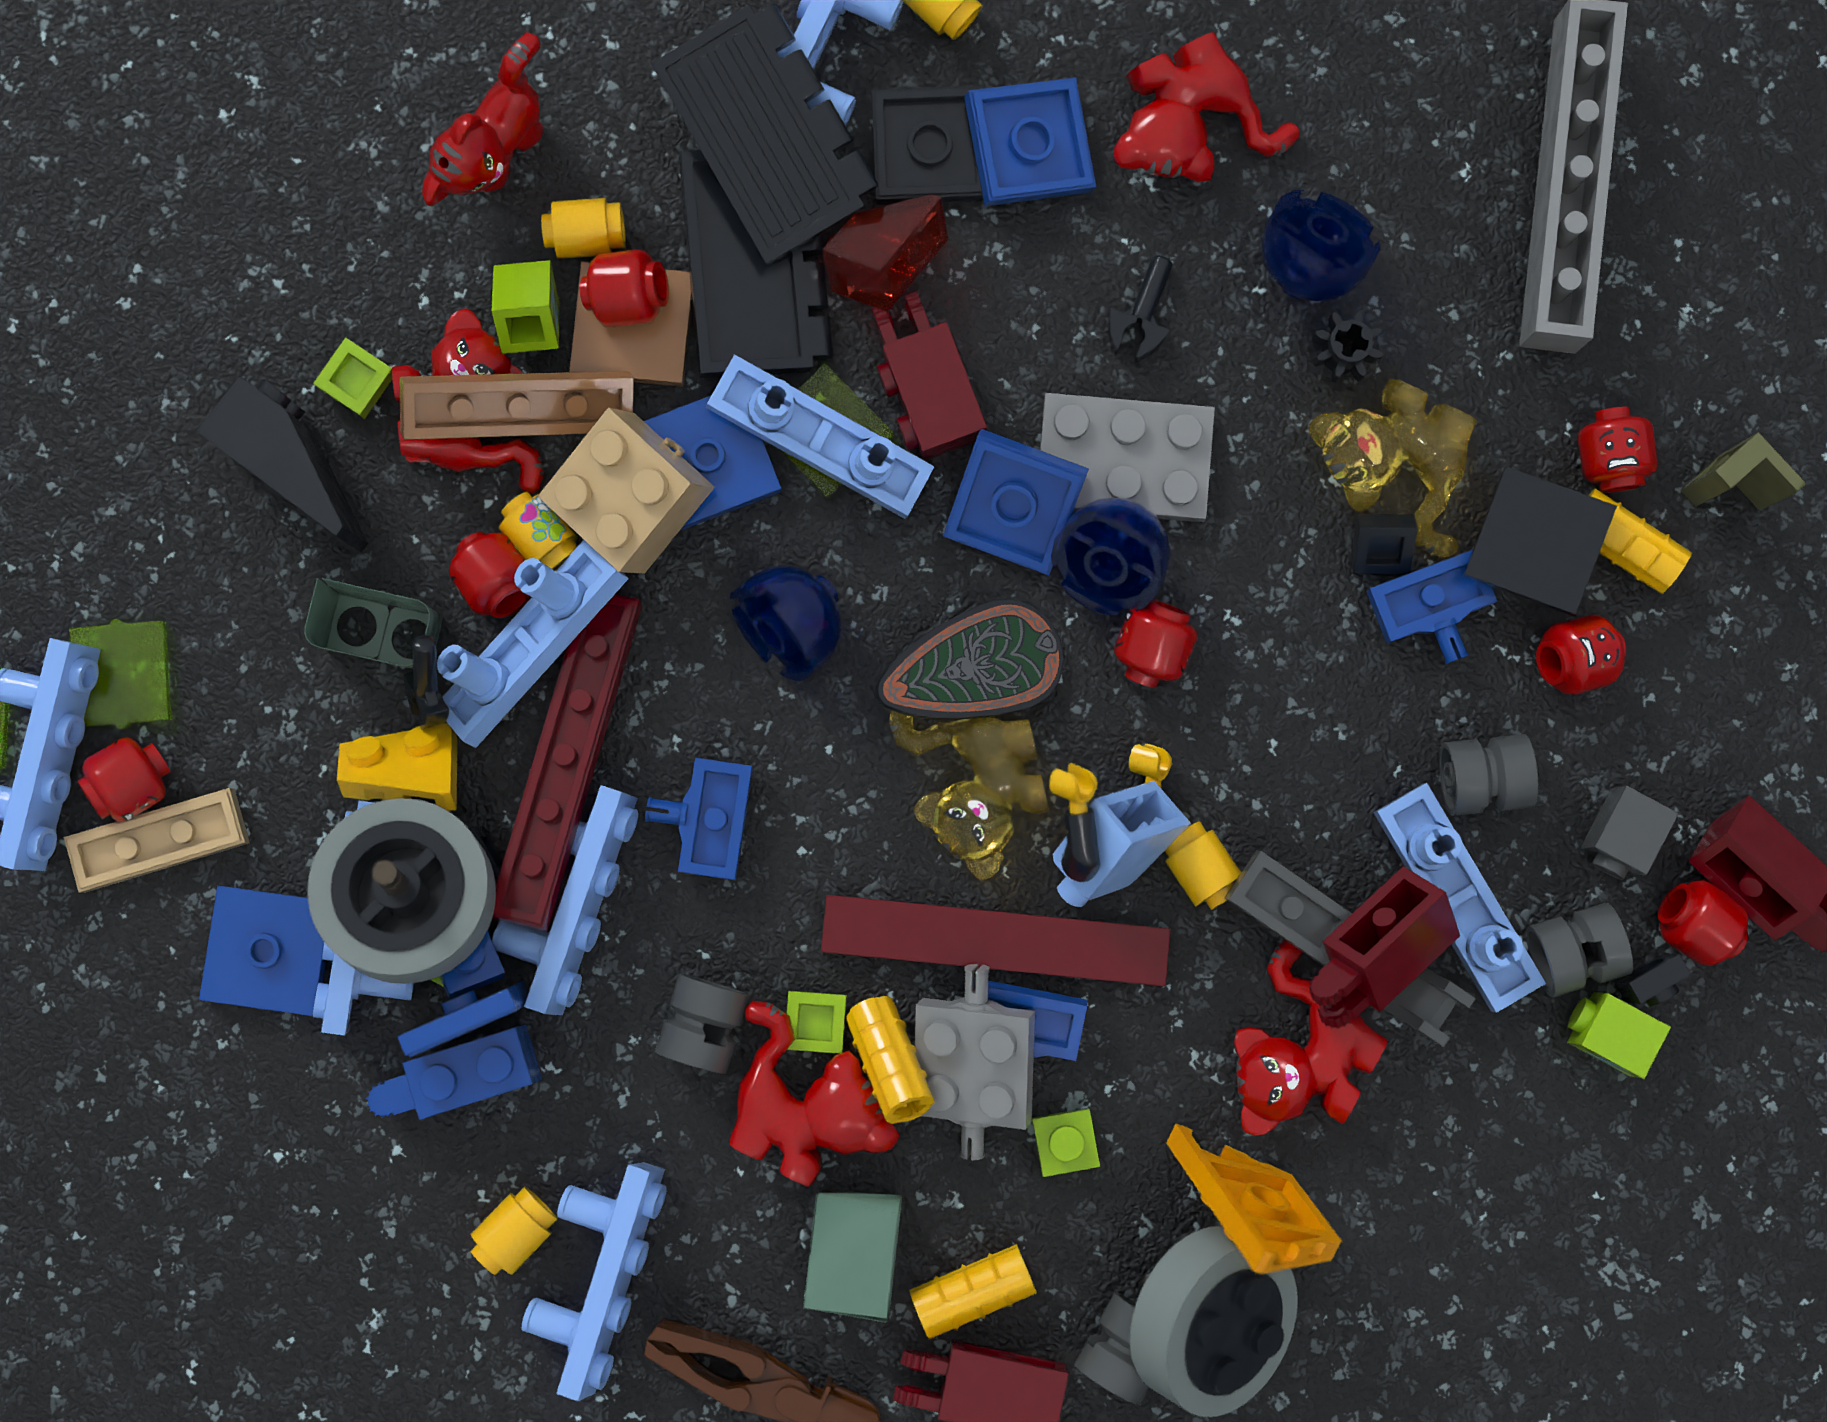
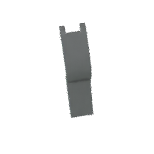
[1224,850,1476,1047]

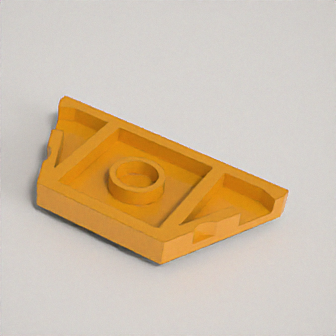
[1166,1124,1342,1274]

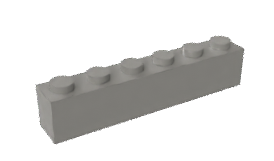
[1519,0,1628,354]

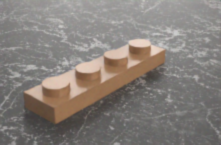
[400,371,634,440]

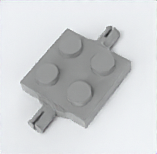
[915,964,1035,1160]

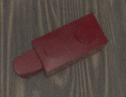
[871,292,987,461]
[1688,795,1827,953]
[1309,866,1460,1029]
[893,1339,1069,1422]

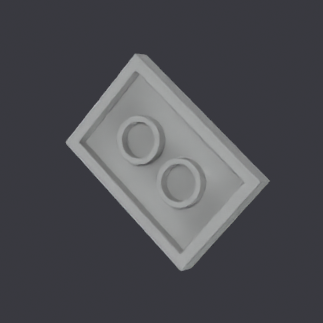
[1040,393,1215,522]

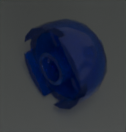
[1261,190,1381,302]
[1051,498,1171,615]
[730,564,842,682]

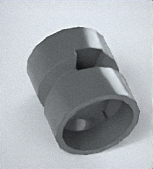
[1439,734,1538,816]
[1526,903,1633,998]
[655,973,750,1074]
[1074,1292,1150,1405]

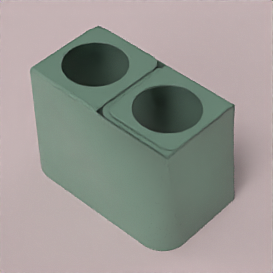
[304,578,443,669]
[804,1189,902,1323]

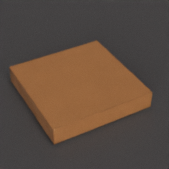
[569,262,692,387]

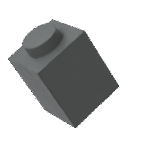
[1580,786,1679,880]

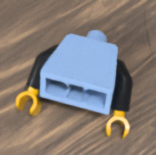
[1049,744,1191,907]

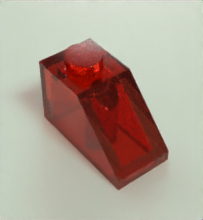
[822,194,948,312]

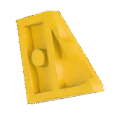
[337,723,458,811]

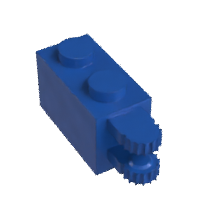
[366,1025,543,1120]

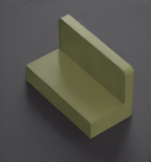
[1680,432,1805,510]

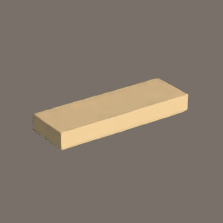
[64,788,250,893]

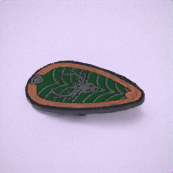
[875,599,1064,720]

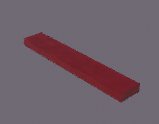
[492,594,642,932]
[821,895,1171,986]

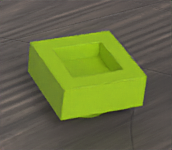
[313,337,392,419]
[787,991,847,1054]
[1032,1108,1100,1177]

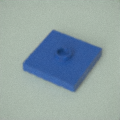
[964,78,1096,206]
[644,396,782,531]
[943,429,1089,576]
[199,885,326,1016]
[397,980,529,1057]

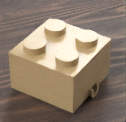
[538,407,715,574]

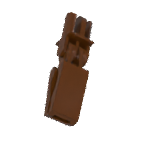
[644,1318,881,1422]

